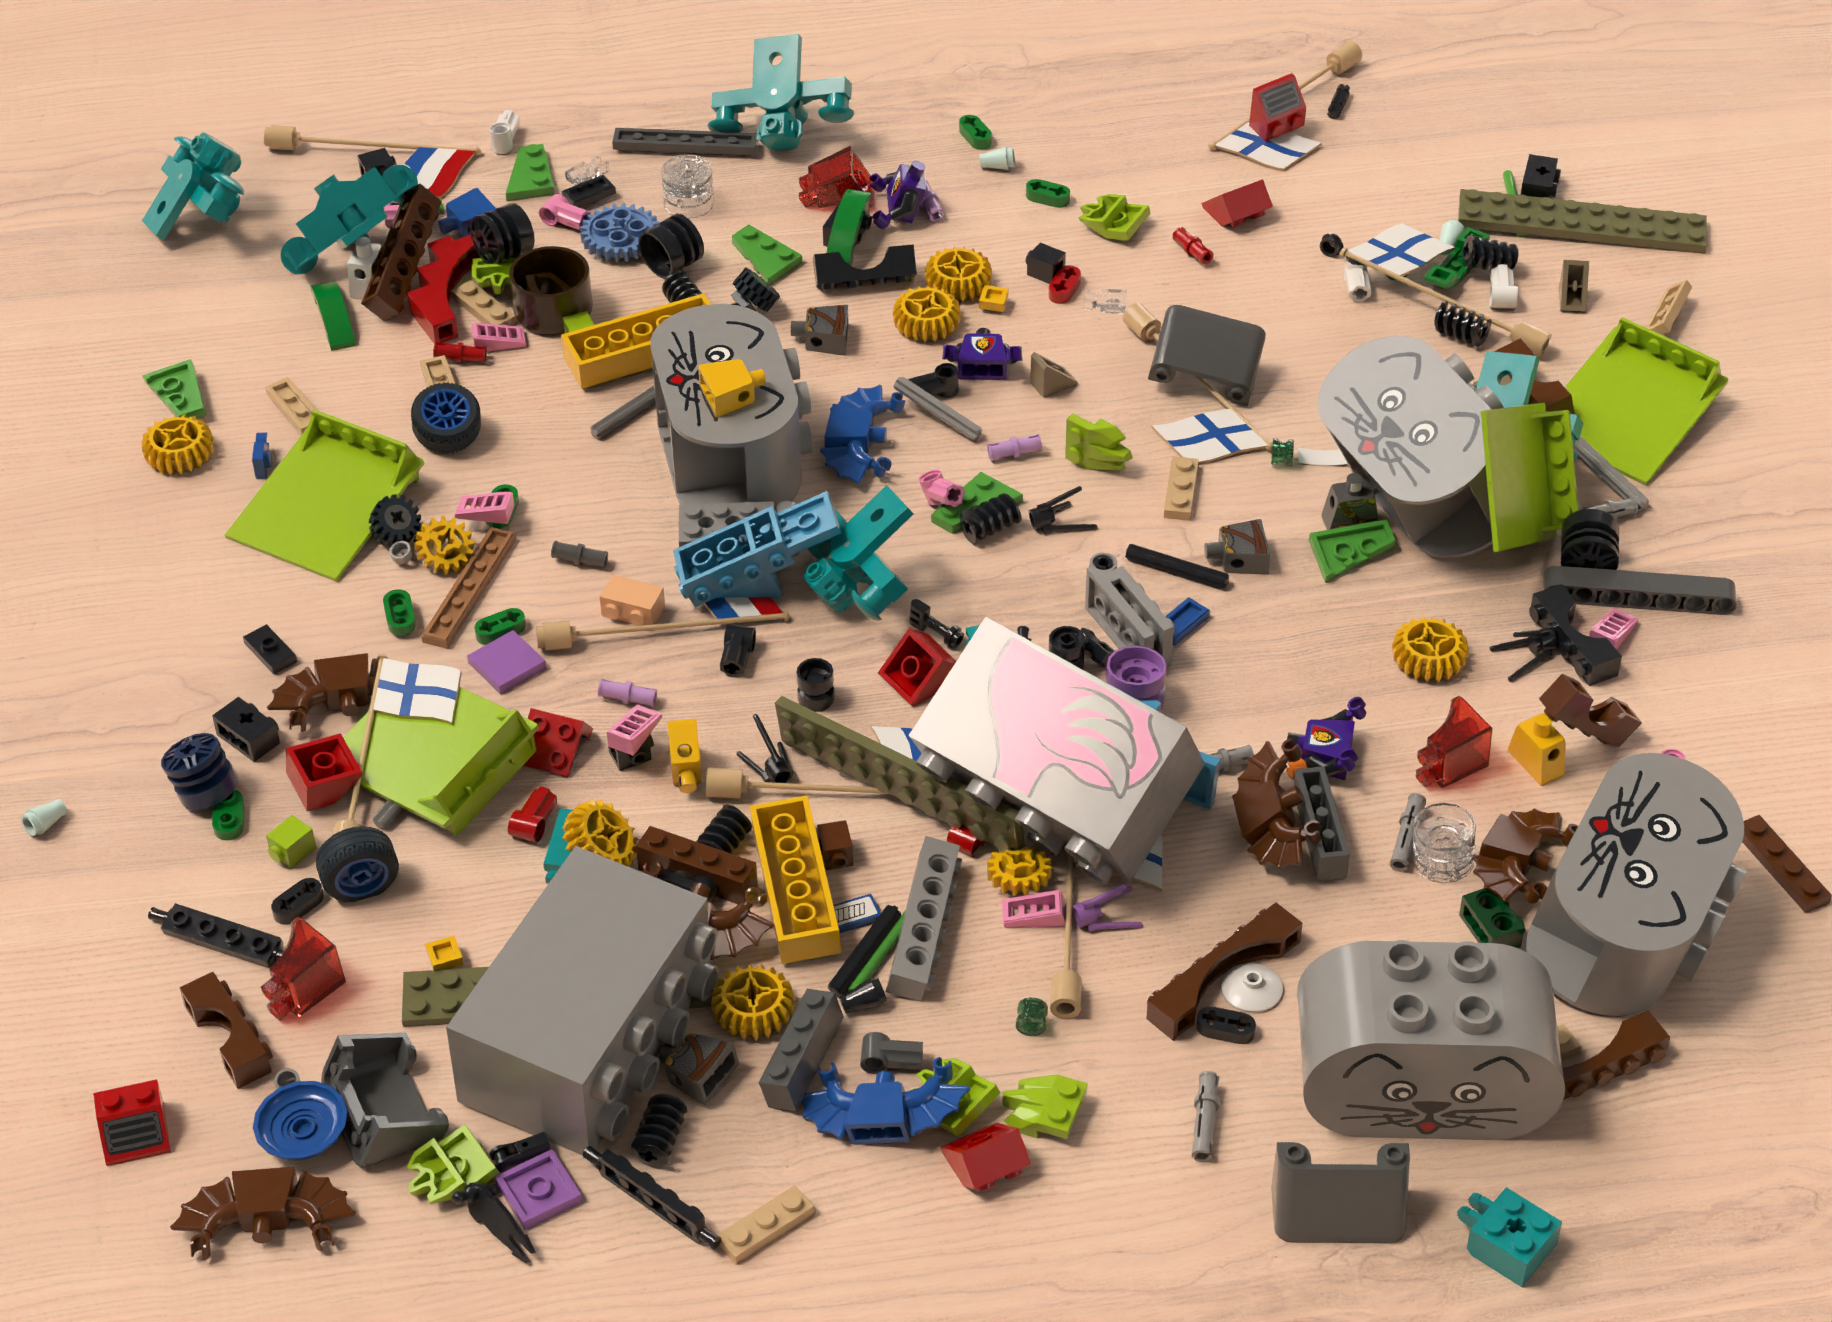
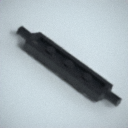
[148,903,297,969]
[582,1146,722,1250]

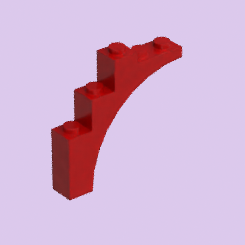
[407,235,481,344]

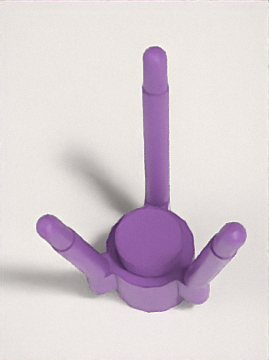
[1073,884,1142,932]

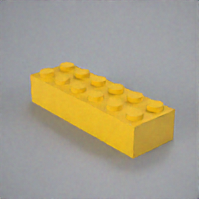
[561,293,711,389]
[749,795,842,964]

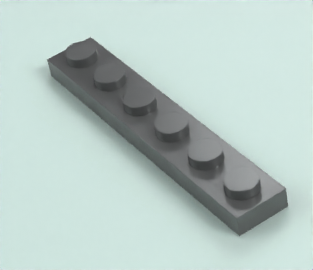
[612,128,758,156]

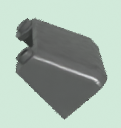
[1148,305,1266,406]
[321,1032,449,1166]
[1271,1142,1410,1243]

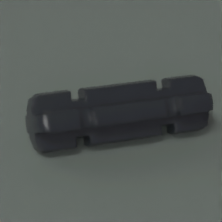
[1327,84,1350,119]

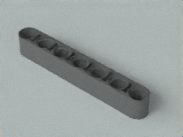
[1543,566,1737,615]

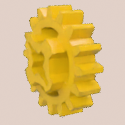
[414,516,475,575]
[987,843,1052,896]

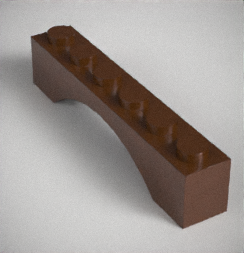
[1146,902,1303,1040]
[1563,1010,1670,1100]

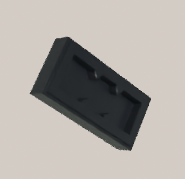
[561,174,616,208]
[243,624,297,674]

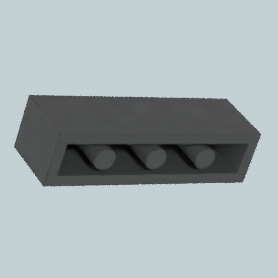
[1294,766,1350,881]
[758,989,844,1112]

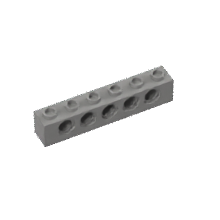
[885,836,962,1002]

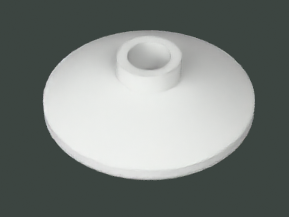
[1221,963,1283,1013]

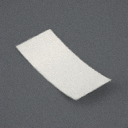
[1298,447,1347,466]

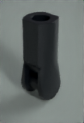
[489,1132,551,1173]

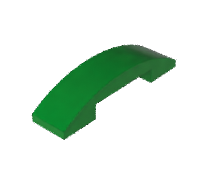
[826,189,872,266]
[1424,227,1490,289]
[310,280,356,351]

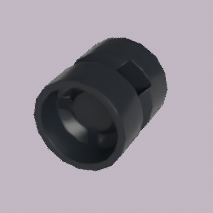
[1049,626,1085,670]
[796,658,834,712]

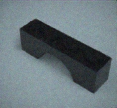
[813,244,917,290]
[1529,584,1622,686]

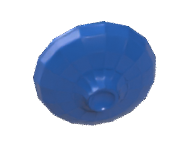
[253,1081,348,1161]

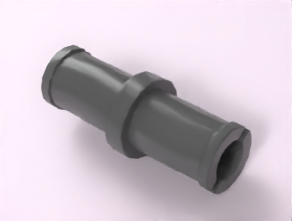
[551,541,608,568]

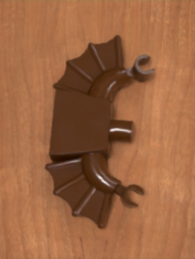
[267,653,379,732]
[1232,739,1323,870]
[1472,808,1578,904]
[643,861,775,960]
[170,1166,356,1261]

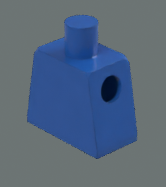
[438,188,496,238]

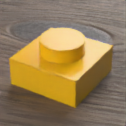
[979,285,1009,312]
[425,935,464,971]

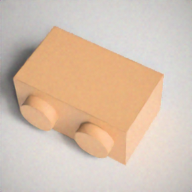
[599,575,665,626]

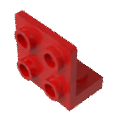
[523,708,593,777]

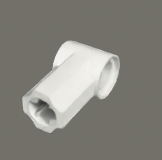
[489,110,520,154]
[1343,256,1371,302]
[1489,264,1518,309]

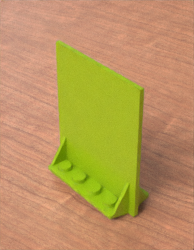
[1565,317,1729,486]
[1481,403,1579,552]
[225,409,425,582]
[343,687,539,837]

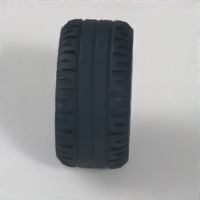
[411,382,481,454]
[316,826,399,902]

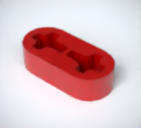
[1048,265,1081,304]

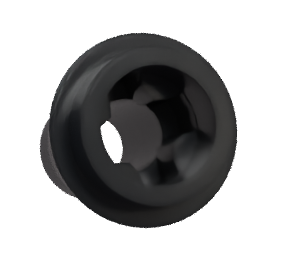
[839,978,887,1014]

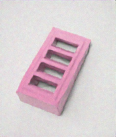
[471,323,526,352]
[455,492,514,524]
[1589,608,1639,650]
[607,705,662,756]
[1002,890,1066,927]

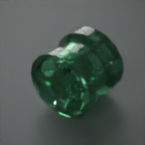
[1271,438,1294,466]
[1016,997,1048,1036]

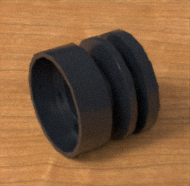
[470,203,535,264]
[638,213,704,279]
[1561,509,1619,570]

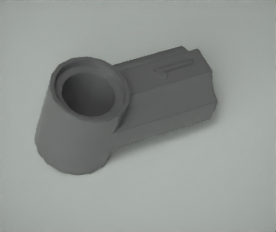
[860,1032,923,1074]

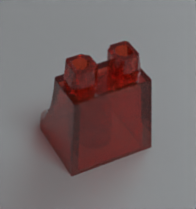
[799,146,874,209]
[1415,696,1493,788]
[261,917,346,1021]

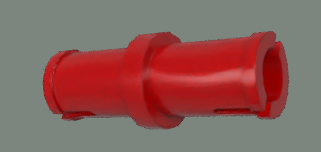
[1172,227,1214,265]
[433,342,487,363]

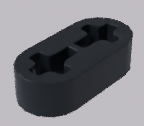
[271,878,324,925]
[1197,1006,1256,1044]

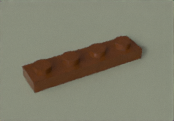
[1742,815,1832,913]

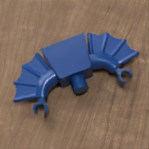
[820,384,906,484]
[801,1057,970,1144]

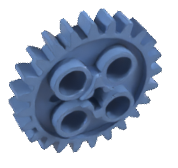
[580,203,660,262]

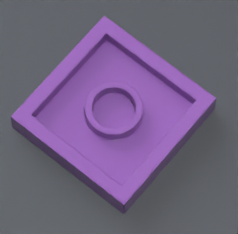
[467,630,546,694]
[494,1149,583,1230]

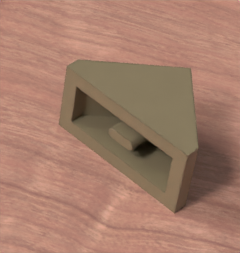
[1559,260,1589,312]
[1030,352,1078,398]

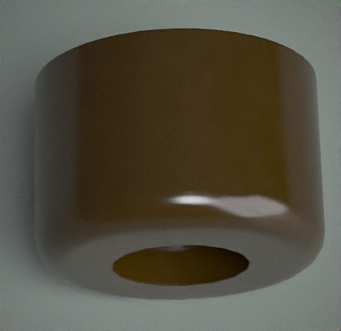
[509,246,593,335]

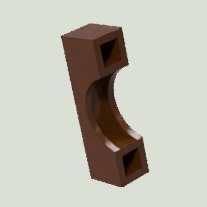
[1493,338,1575,414]
[1539,674,1642,747]
[636,826,758,904]
[179,972,273,1089]

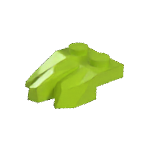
[1078,194,1151,241]
[472,256,519,294]
[1065,413,1133,470]
[912,1058,1001,1137]
[1002,1074,1088,1139]
[407,1124,499,1204]

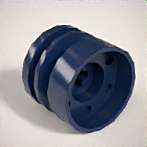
[161,733,238,810]

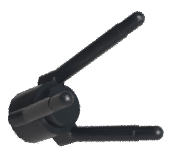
[1028,486,1098,533]
[1490,627,1557,682]
[737,714,794,783]

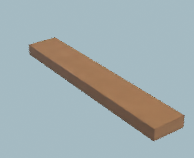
[421,527,516,649]

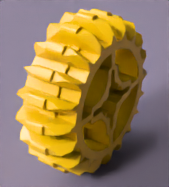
[925,246,992,302]
[893,285,961,342]
[141,414,214,475]
[1392,616,1469,683]
[562,799,639,866]
[711,963,795,1041]

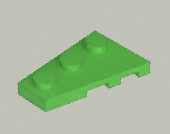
[505,144,554,201]
[732,224,803,285]
[142,359,207,419]
[931,472,1023,534]
[1308,519,1396,582]

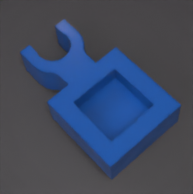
[252,432,272,479]

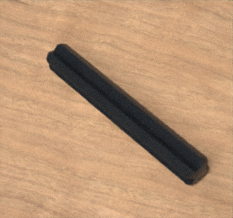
[1125,544,1229,589]
[828,905,901,996]

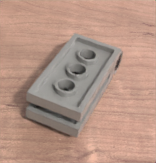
[679,501,801,558]
[1085,552,1175,668]

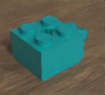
[1457,1187,1562,1287]

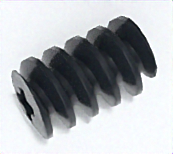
[1462,235,1519,270]
[662,271,702,303]
[1434,300,1492,347]
[960,493,1022,543]
[696,804,752,854]
[631,1094,687,1167]

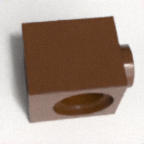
[817,820,854,870]

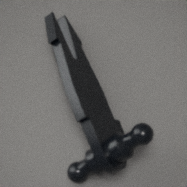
[452,1182,536,1263]

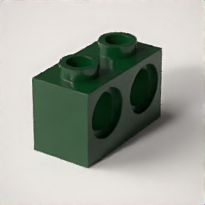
[1459,888,1525,948]

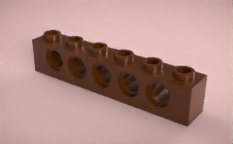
[361,184,442,321]

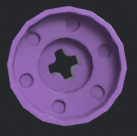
[1106,646,1167,711]

